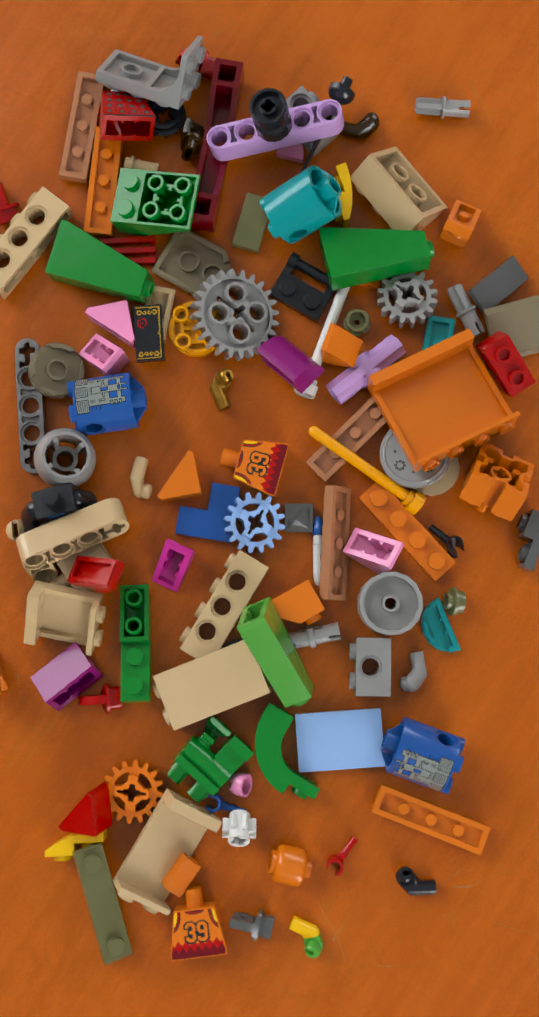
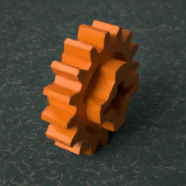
[104,758,165,824]

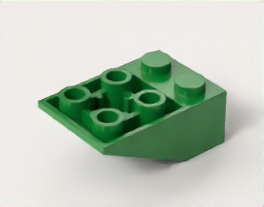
[110,168,201,236]

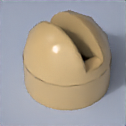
[6,519,25,542]

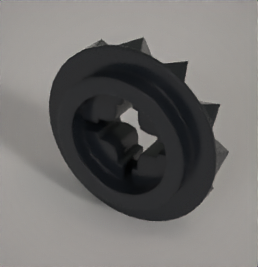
[147,100,186,139]

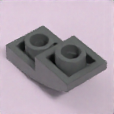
[467,256,529,314]
[516,509,539,572]

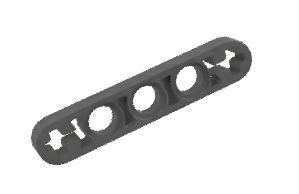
[15,338,48,475]

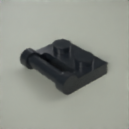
[269,252,336,323]

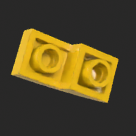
[334,162,352,228]
[45,829,107,861]

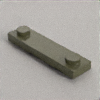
[72,842,133,965]

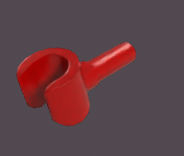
[326,836,358,876]

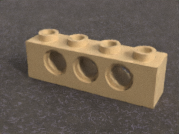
[0,187,74,299]
[179,550,269,659]

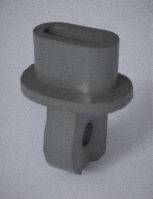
[229,909,275,941]

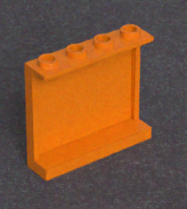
[367,328,520,472]

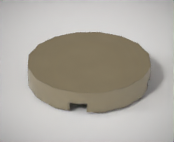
[28,343,85,399]

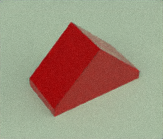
[58,781,113,837]

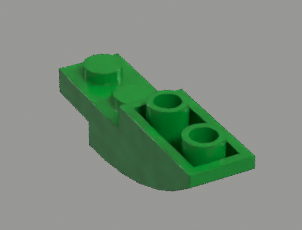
[120,584,152,703]

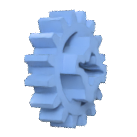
[223,492,285,554]

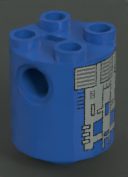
[67,372,148,436]
[380,716,465,795]

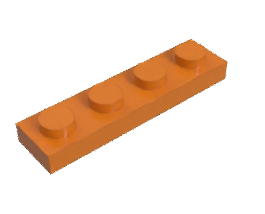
[84,126,124,238]
[358,482,456,582]
[371,783,491,855]

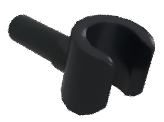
[428,524,464,558]

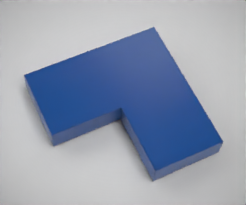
[175,483,240,543]

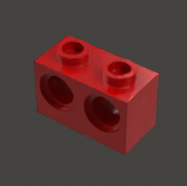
[475,331,536,398]

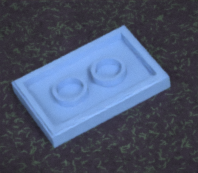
[295,708,385,773]

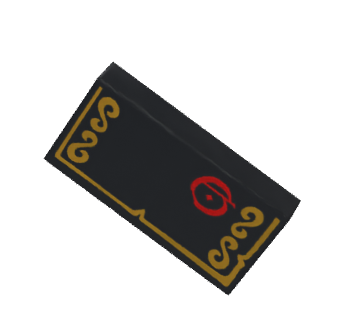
[133,304,165,363]

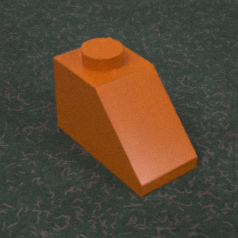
[272,580,325,626]

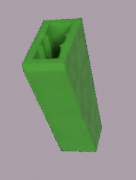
[237,597,314,708]

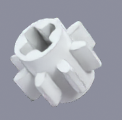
[222,809,257,847]

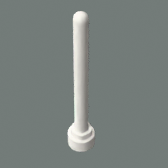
[294,287,350,399]

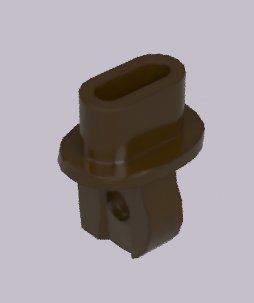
[180,118,205,161]

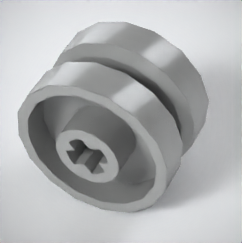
[357,572,423,635]

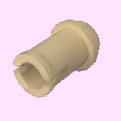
[124,155,159,171]

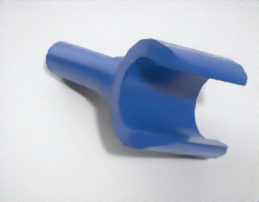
[205,794,246,812]

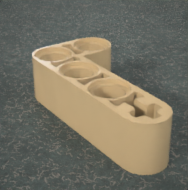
[16,498,129,583]

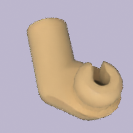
[130,456,153,499]

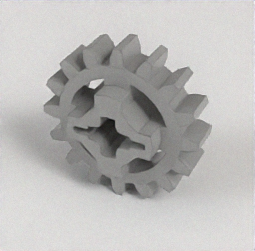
[377,272,437,329]

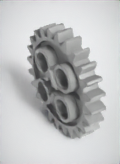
[190,269,279,361]

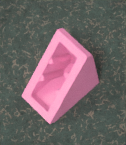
[85,300,136,349]
[79,333,129,376]
[343,527,404,574]

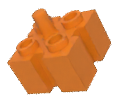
[459,443,535,522]

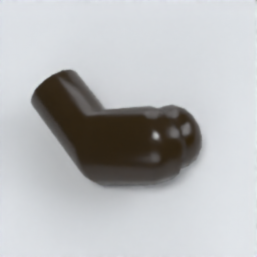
[340,112,379,140]

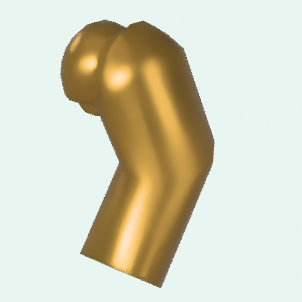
[209,368,234,411]

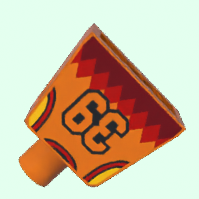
[220,440,289,499]
[171,886,229,961]

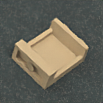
[23,580,106,656]

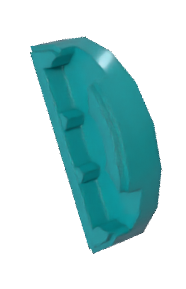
[420,597,461,652]

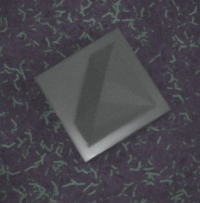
[284,503,313,533]

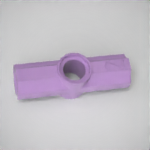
[326,334,406,405]

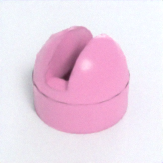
[228,772,253,797]

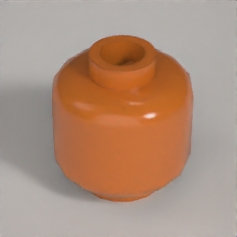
[267,844,312,887]

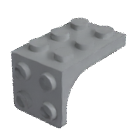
[95,35,206,110]

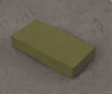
[232,192,268,254]

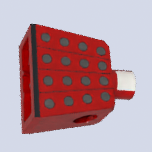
[99,89,156,142]

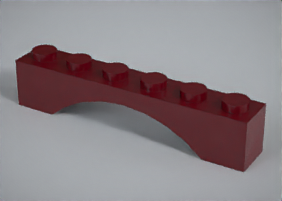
[191,58,244,233]

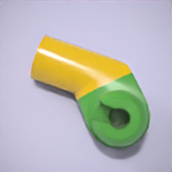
[288,915,323,958]

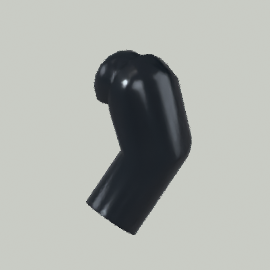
[396,866,436,896]

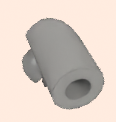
[400,651,427,692]

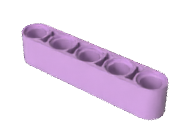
[206,99,344,161]

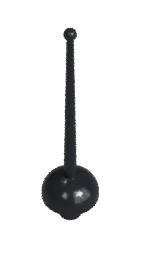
[301,76,355,172]

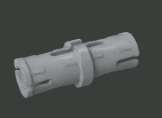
[288,622,341,649]

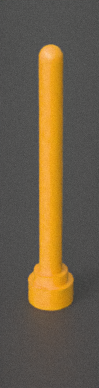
[308,426,427,515]

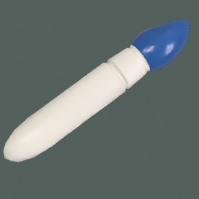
[312,516,323,586]

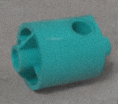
[260,165,342,244]

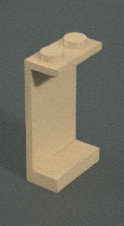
[152,640,274,730]
[112,788,222,916]

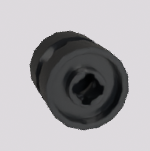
[249,88,292,142]

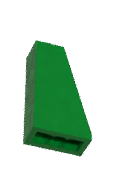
[45,220,155,305]
[319,227,435,291]

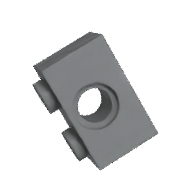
[349,637,391,697]

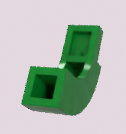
[255,701,320,800]

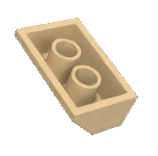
[350,146,448,231]

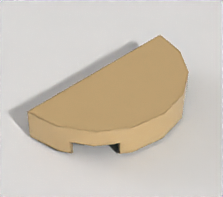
[411,457,460,496]

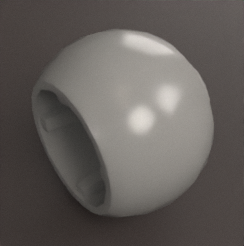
[34,428,96,487]

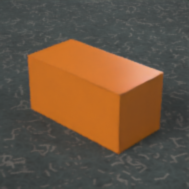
[161,851,201,898]

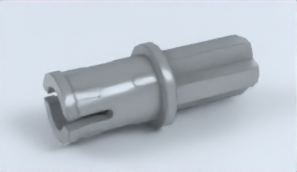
[414,96,470,119]
[447,284,486,337]

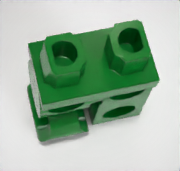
[167,715,254,803]

